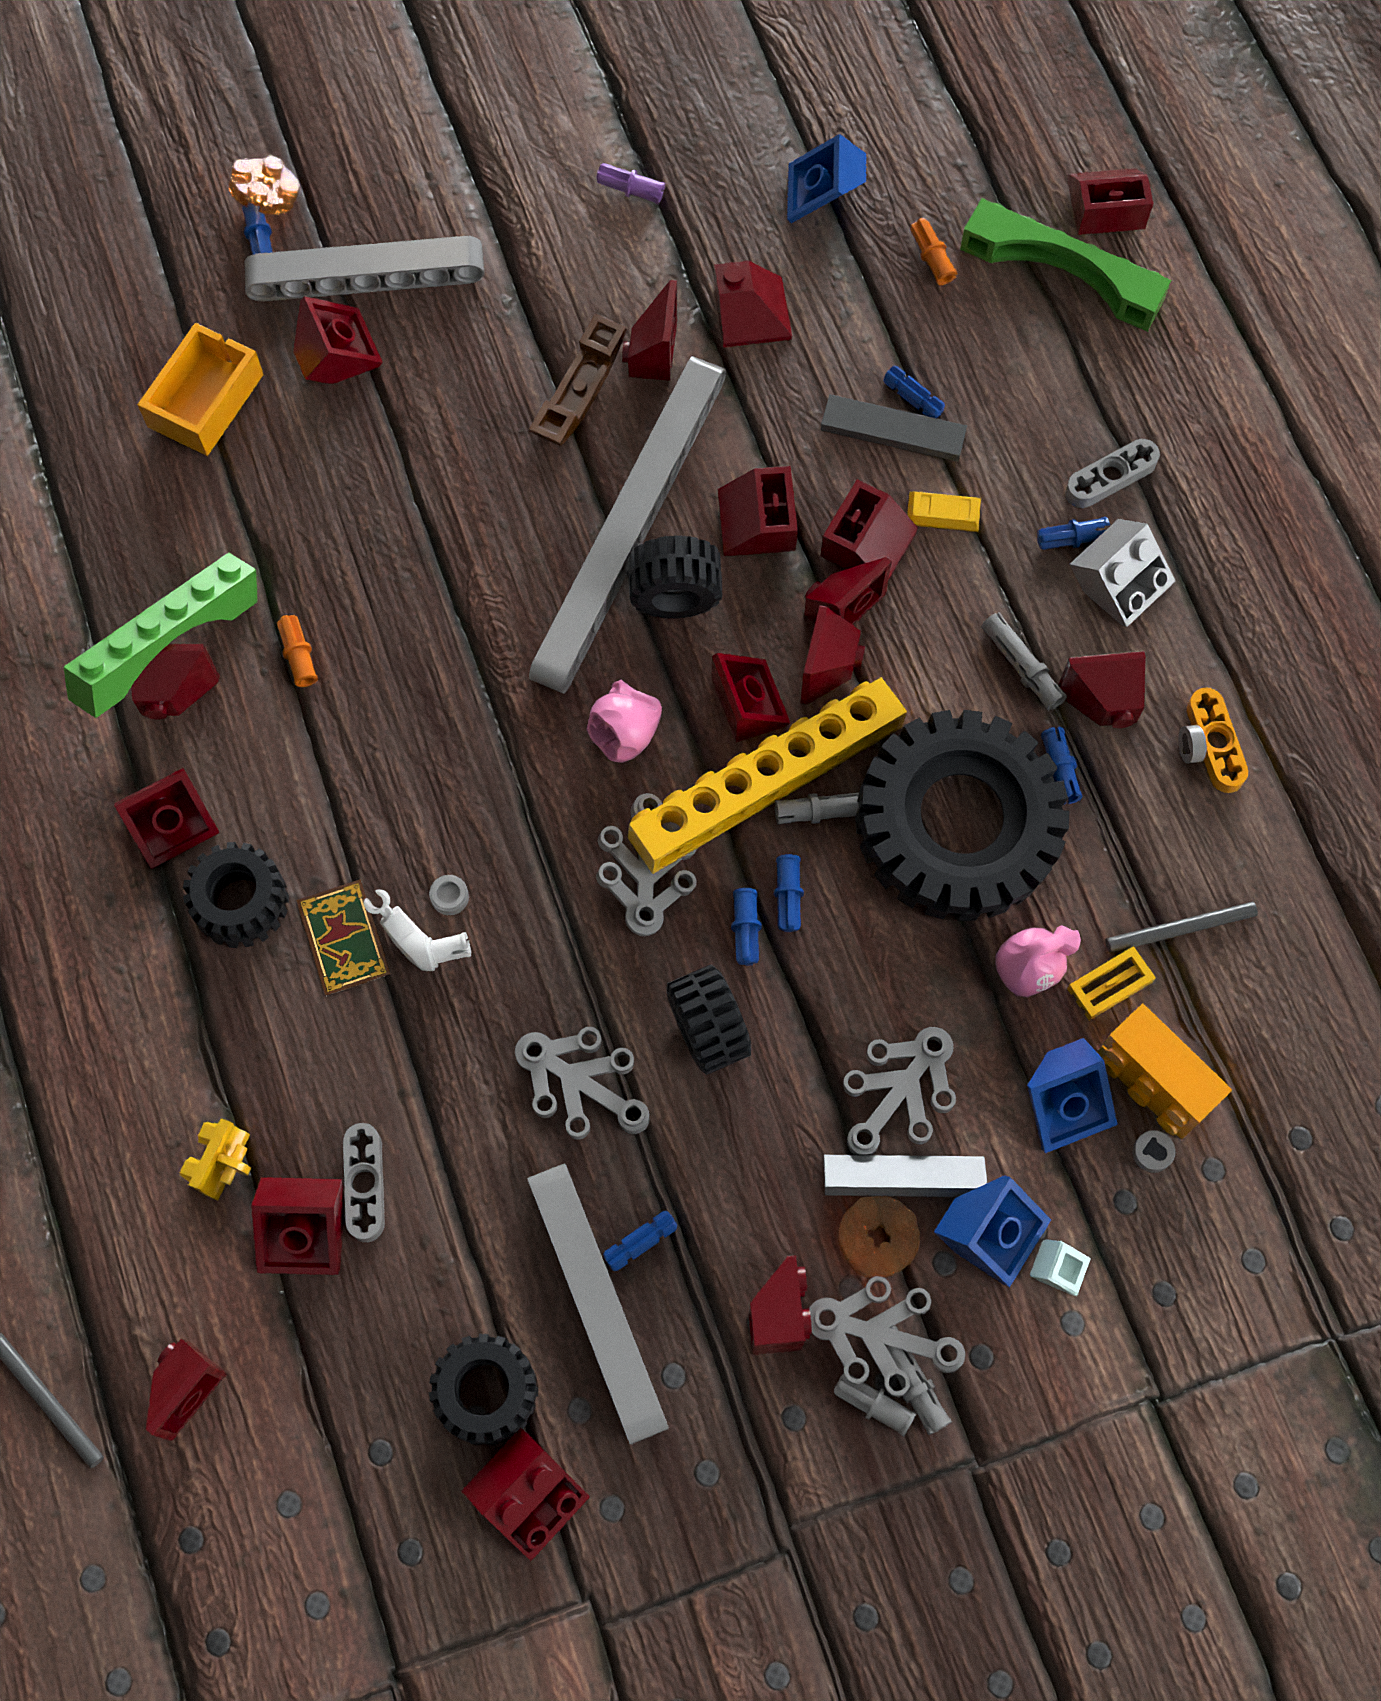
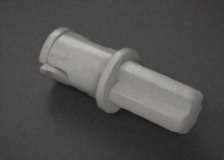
[834,1374,916,1437]

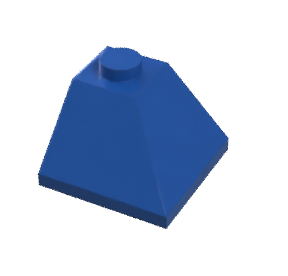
[787,134,866,223]
[1027,1038,1118,1153]
[934,1175,1051,1287]

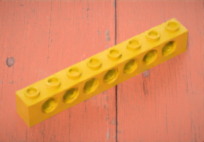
[628,677,907,874]

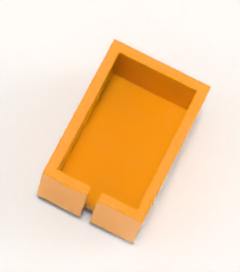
[137,323,264,456]
[1097,1003,1232,1140]

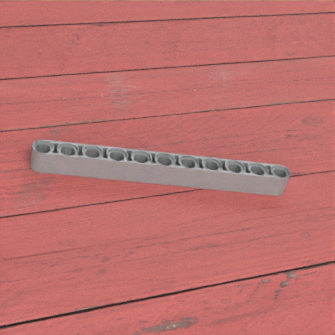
[529,356,726,694]

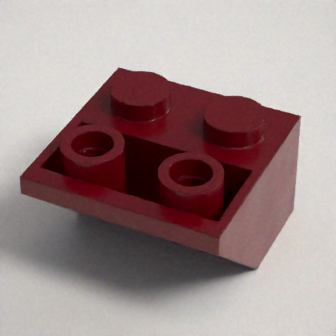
[1067,168,1154,235]
[718,466,798,556]
[820,479,918,581]
[748,1255,812,1355]
[461,1428,590,1561]

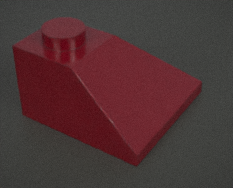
[714,261,792,348]
[622,280,677,381]
[293,296,383,384]
[804,557,892,625]
[800,605,866,704]
[131,644,219,720]
[1058,651,1146,729]
[146,1338,227,1441]

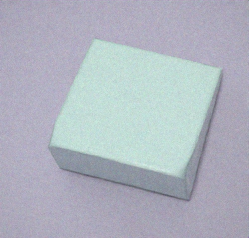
[1030,1239,1091,1296]

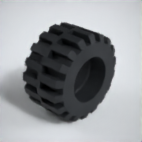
[628,536,722,619]
[183,842,289,948]
[666,964,751,1075]
[429,1334,538,1446]

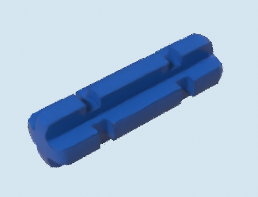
[883,366,945,419]
[603,1211,677,1271]

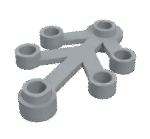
[596,793,697,936]
[515,1027,650,1140]
[843,1027,956,1155]
[809,1276,965,1397]

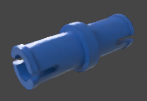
[1040,727,1083,805]

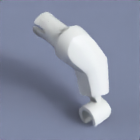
[364,889,471,971]

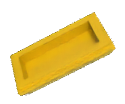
[907,491,981,532]

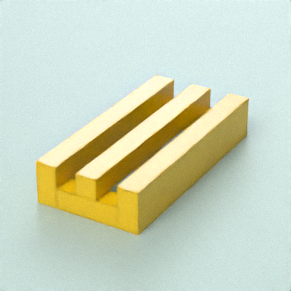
[1067,946,1156,1021]

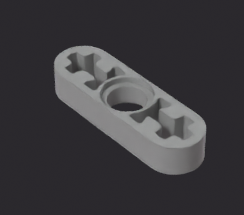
[1065,439,1160,508]
[343,1123,385,1242]

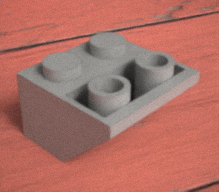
[1069,519,1175,627]

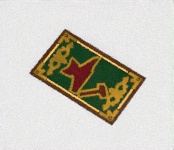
[296,879,390,996]

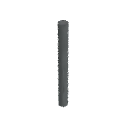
[1105,901,1258,953]
[0,1333,104,1469]

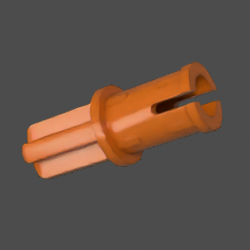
[910,218,958,285]
[277,615,318,687]

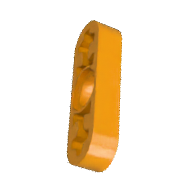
[1187,688,1248,793]

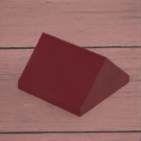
[711,653,790,743]
[114,768,220,869]

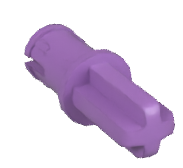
[597,163,665,204]

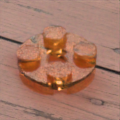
[229,156,300,215]
[838,1196,920,1278]

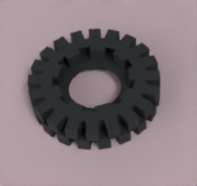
[855,710,1070,921]

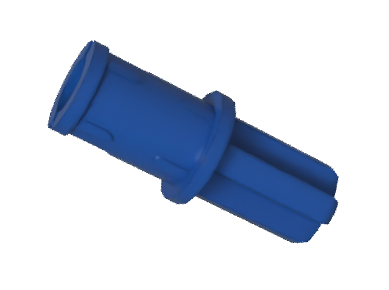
[242,198,273,255]
[1037,517,1110,550]
[774,854,804,932]
[731,888,762,966]

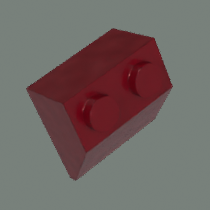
[251,1177,344,1275]

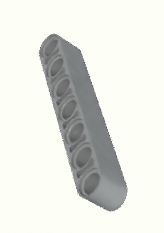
[245,236,484,301]
[527,1163,669,1445]

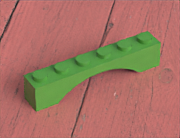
[960,198,1172,332]
[64,553,257,718]

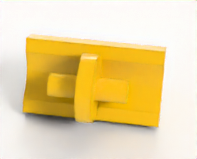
[179,1118,251,1200]

